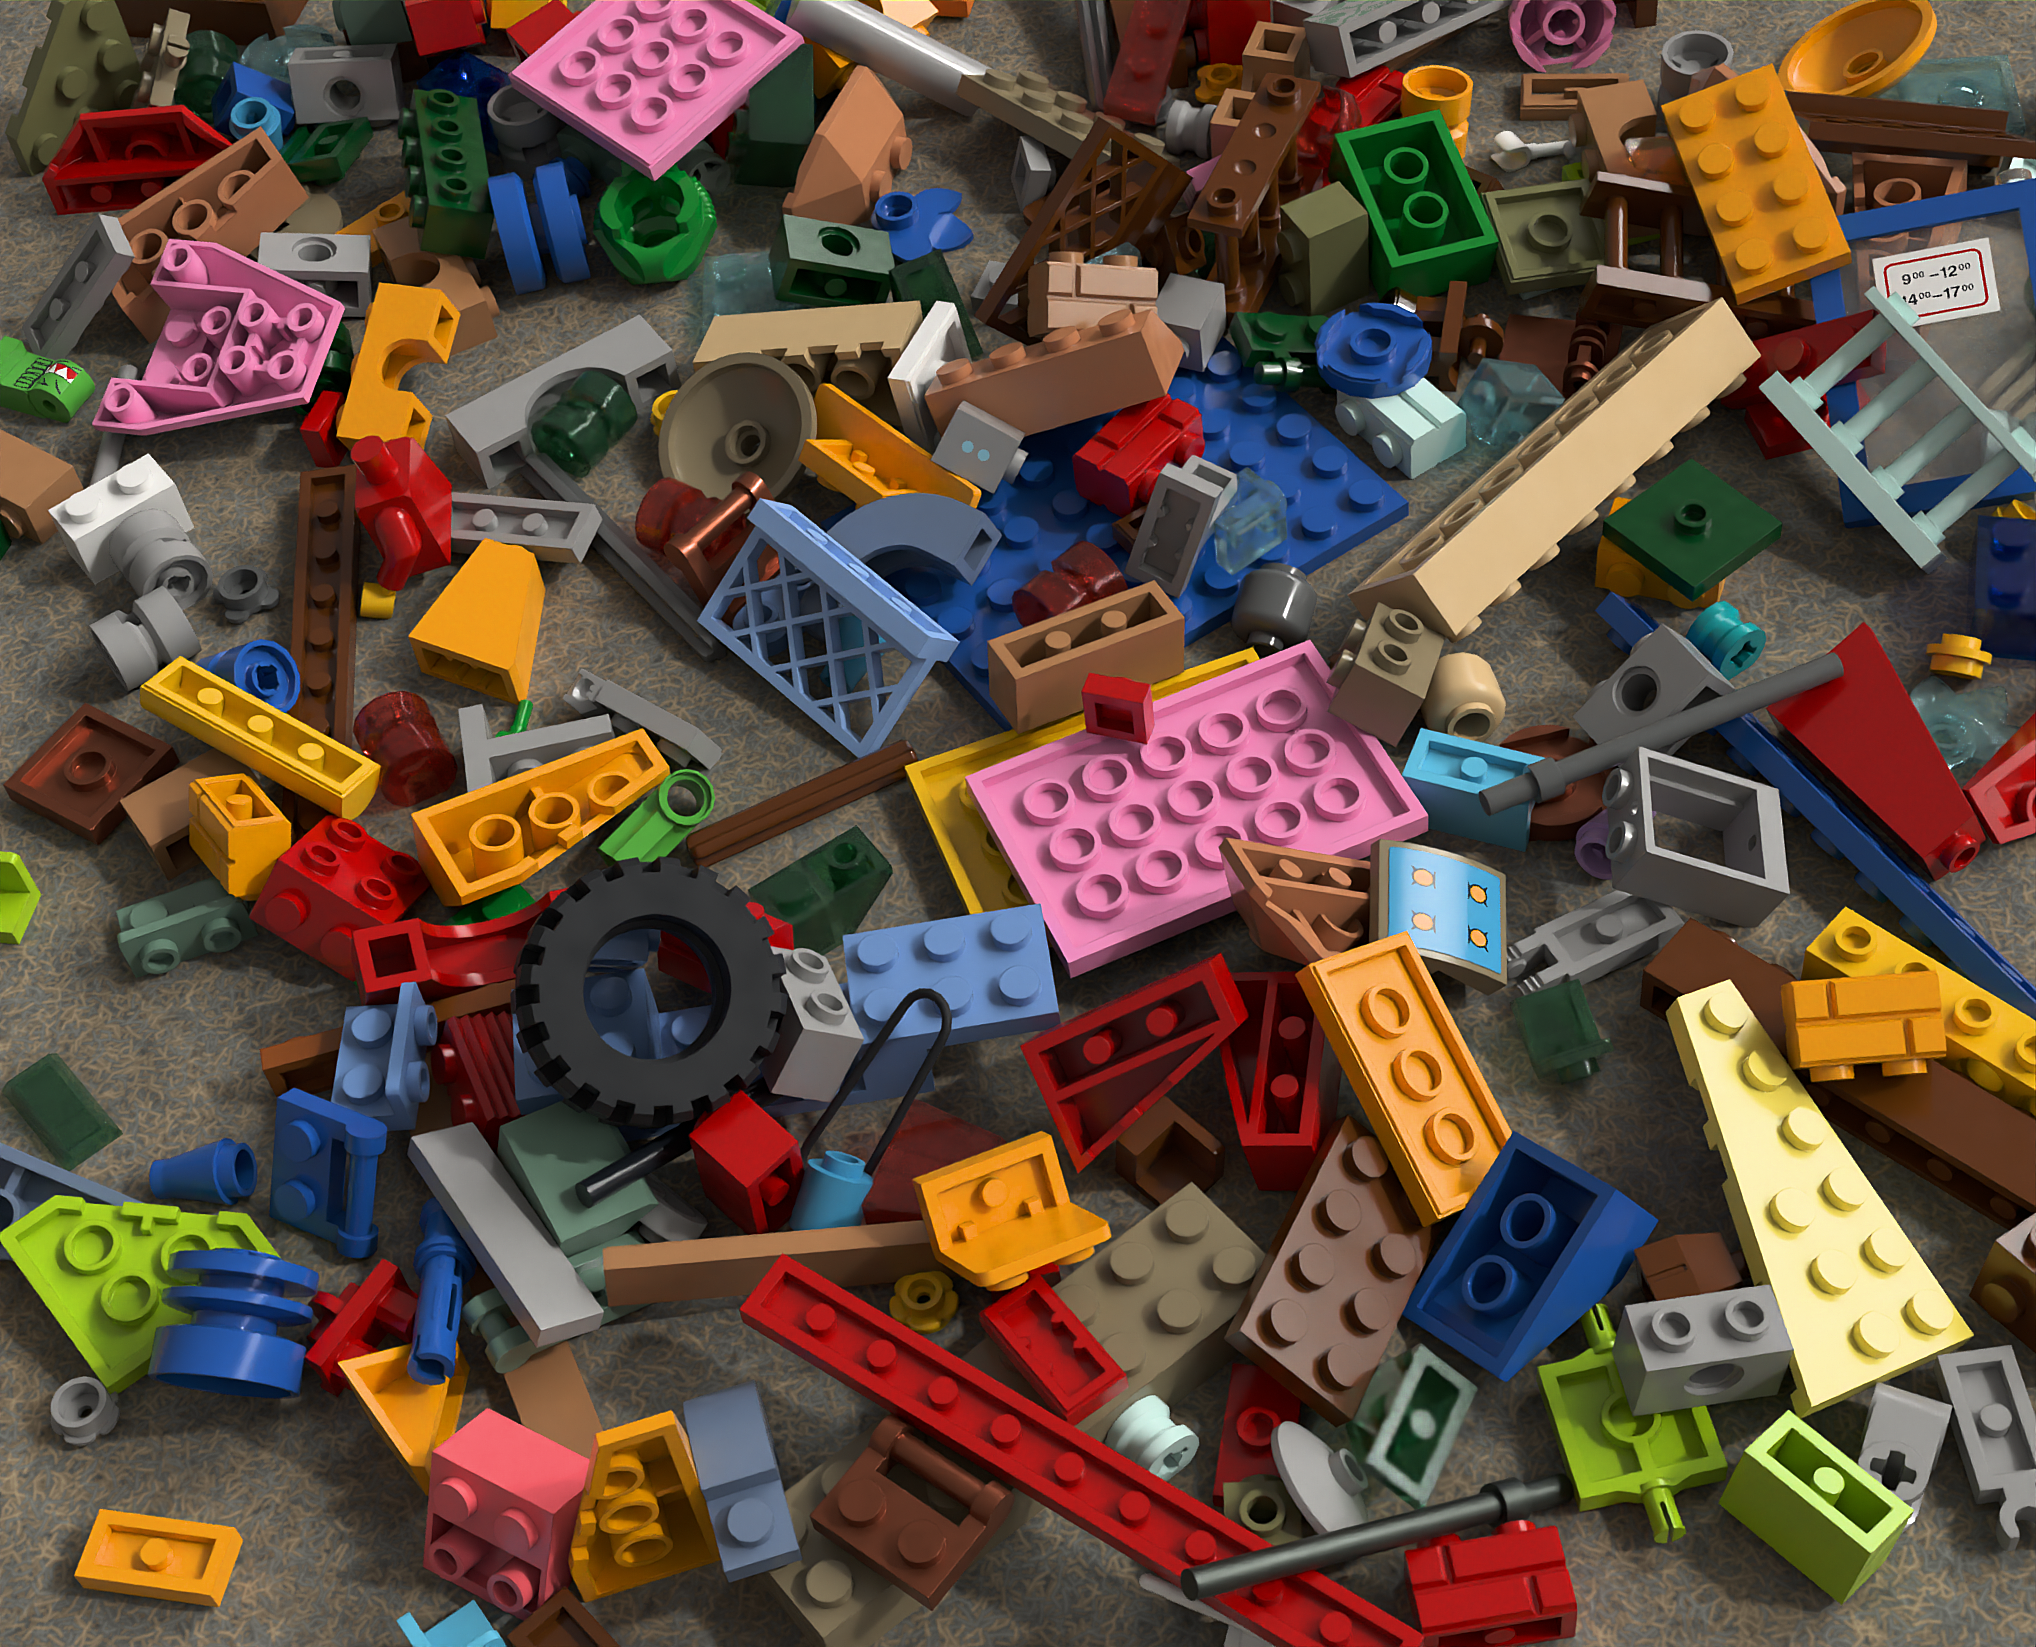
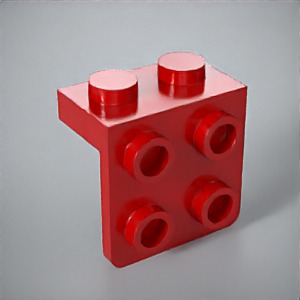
[249,815,431,982]

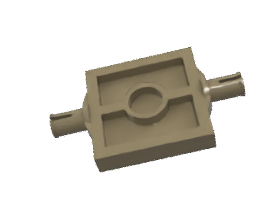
[131,9,190,109]

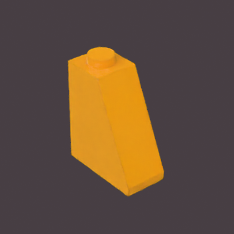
[408,538,546,705]

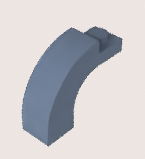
[799,493,1002,644]
[683,1379,803,1583]

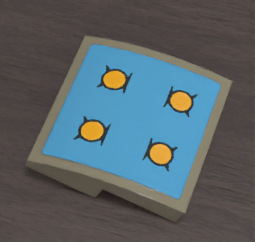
[1369,839,1507,996]

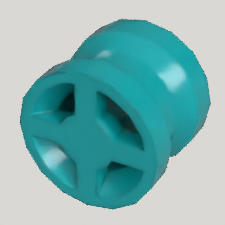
[1686,601,1767,681]

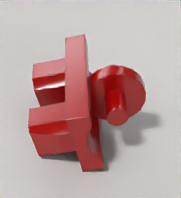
[304,1259,419,1397]

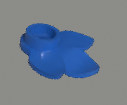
[871,188,974,266]

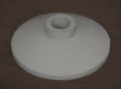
[1271,1421,1370,1559]

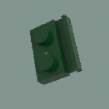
[279,117,374,186]

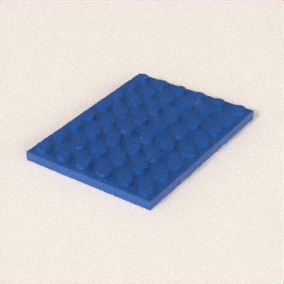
[820,336,1409,732]

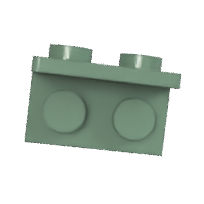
[116,876,258,978]

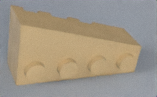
[693,301,923,426]

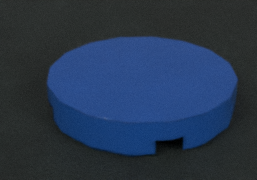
[1315,302,1432,399]

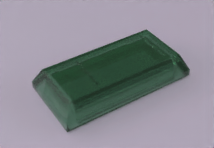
[2,1053,123,1171]

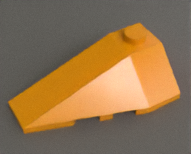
[411,728,670,907]

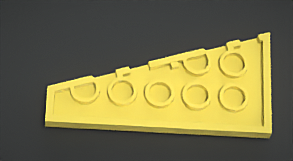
[1665,979,1974,1419]

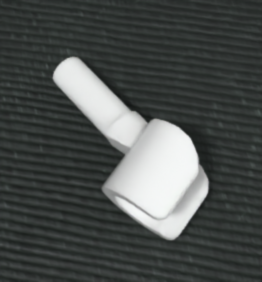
[1491,131,1568,172]

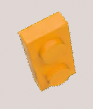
[74,1509,243,1608]

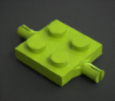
[1536,1304,1728,1543]

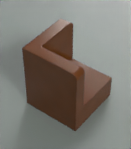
[1115,1095,1225,1207]

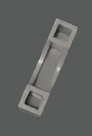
[445,314,682,490]

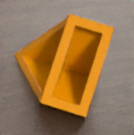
[337,1341,470,1496]

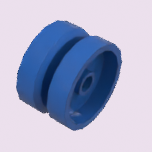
[488,161,592,295]

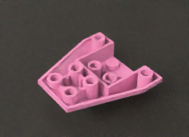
[92,239,345,436]

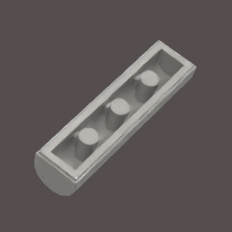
[785,0,992,116]

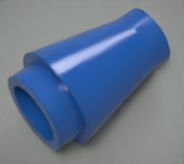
[149,1138,258,1205]

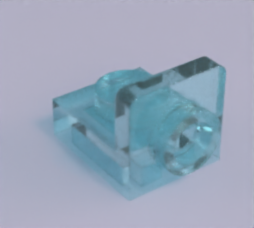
[1214,467,1287,576]

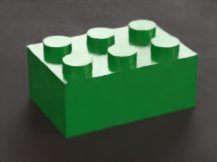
[1327,109,1499,300]

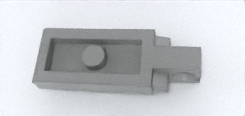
[563,668,723,770]

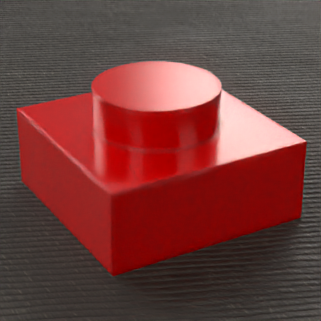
[299,390,348,468]
[1081,673,1155,744]

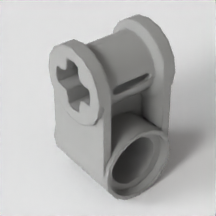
[1857,1382,1953,1534]

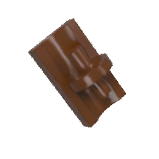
[1415,281,1505,392]

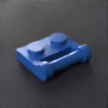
[269,1088,387,1258]

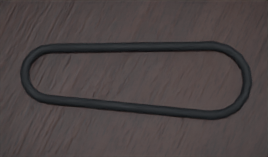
[800,988,952,1176]

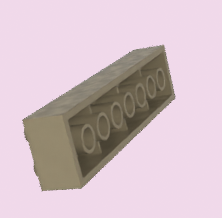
[755,1182,1266,1647]

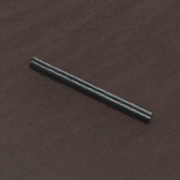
[575,1076,785,1208]

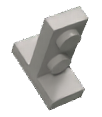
[1124,455,1246,598]
[458,704,615,792]

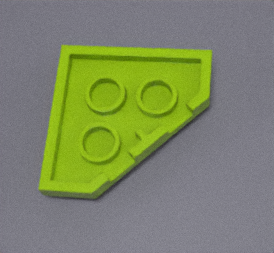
[0,1195,281,1394]

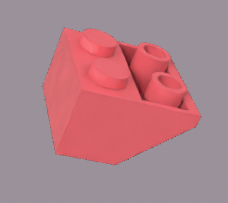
[423,1408,589,1621]

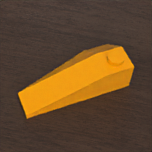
[568,1410,721,1603]

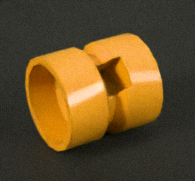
[1399,65,1473,159]

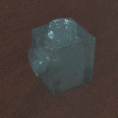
[1457,358,1565,446]

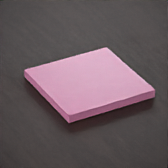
[508,0,806,182]

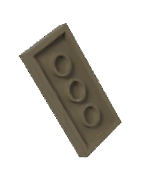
[956,69,1182,180]

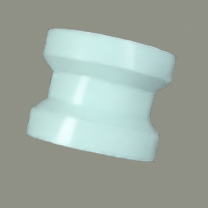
[1105,1395,1199,1482]

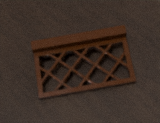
[1783,89,2036,168]
[974,117,1193,346]

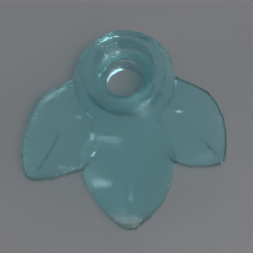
[1910,675,2021,770]

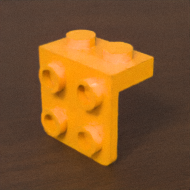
[912,1131,1111,1291]

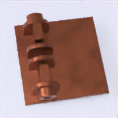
[1491,307,1623,405]

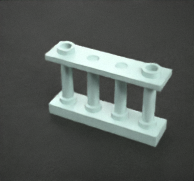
[1759,286,2036,574]

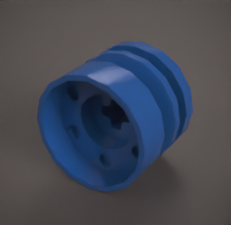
[147,1248,319,1399]

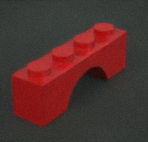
[351,888,568,1006]

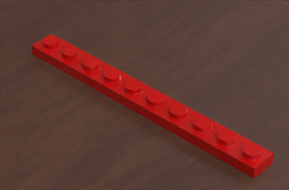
[739,1253,1425,1647]

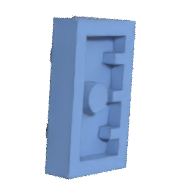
[331,982,438,1131]

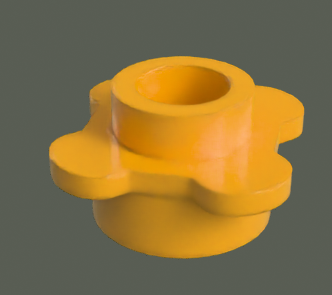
[1195,63,1243,106]

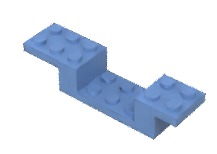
[512,903,1061,1142]

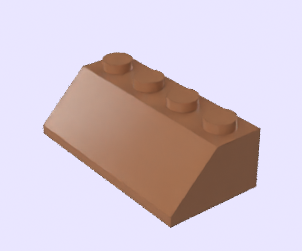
[924,309,1185,439]

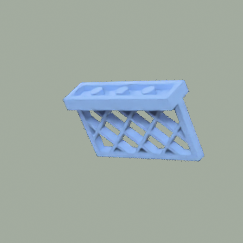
[697,498,960,758]

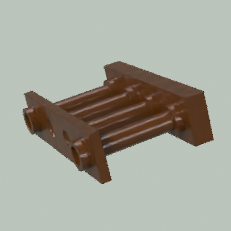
[1187,72,1323,328]
[1579,171,1816,341]

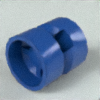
[196,639,300,713]

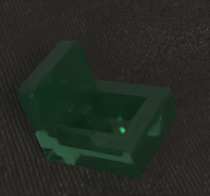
[1510,979,1615,1085]

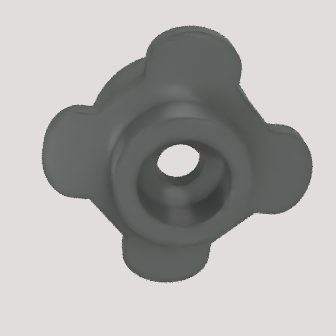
[213,565,280,624]

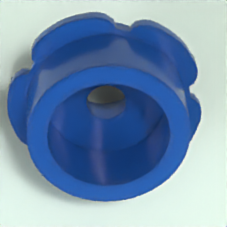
[549,156,592,200]

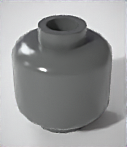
[1231,563,1317,657]

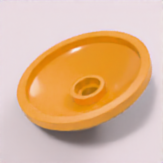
[1778,0,1937,98]

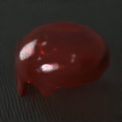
[1297,85,1362,169]

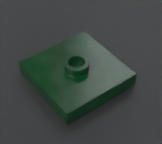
[1602,458,1783,602]

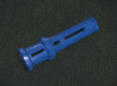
[407,1197,477,1385]

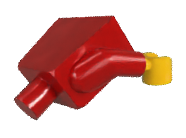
[350,435,452,619]

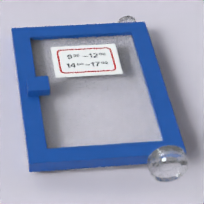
[1810,168,2036,528]

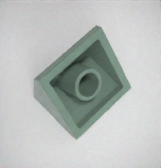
[497,1100,659,1258]

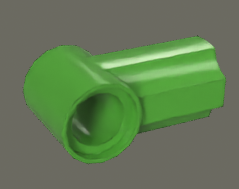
[596,769,715,867]

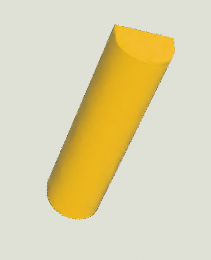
[140,656,381,820]

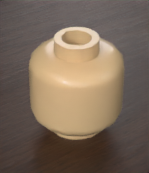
[1420,652,1506,742]

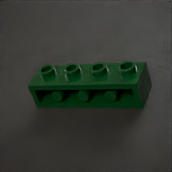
[398,89,494,260]

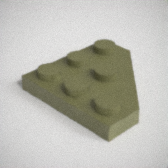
[5,0,143,177]

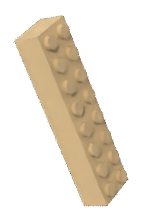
[1348,297,1761,643]

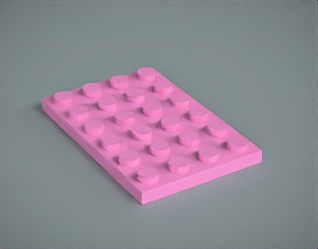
[965,640,1428,979]

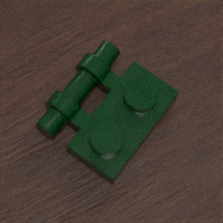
[1228,312,1337,395]

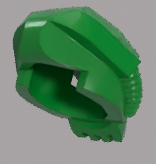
[593,160,718,285]

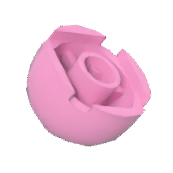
[1508,0,1616,73]

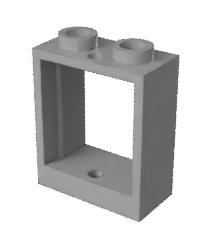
[1602,746,1790,928]

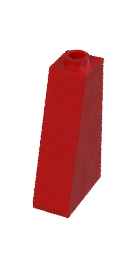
[1765,622,1986,881]

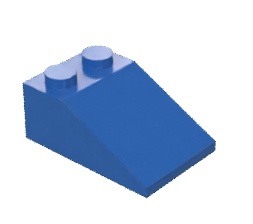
[1402,1131,1659,1382]

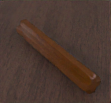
[686,739,918,867]

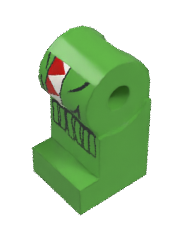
[0,336,95,423]

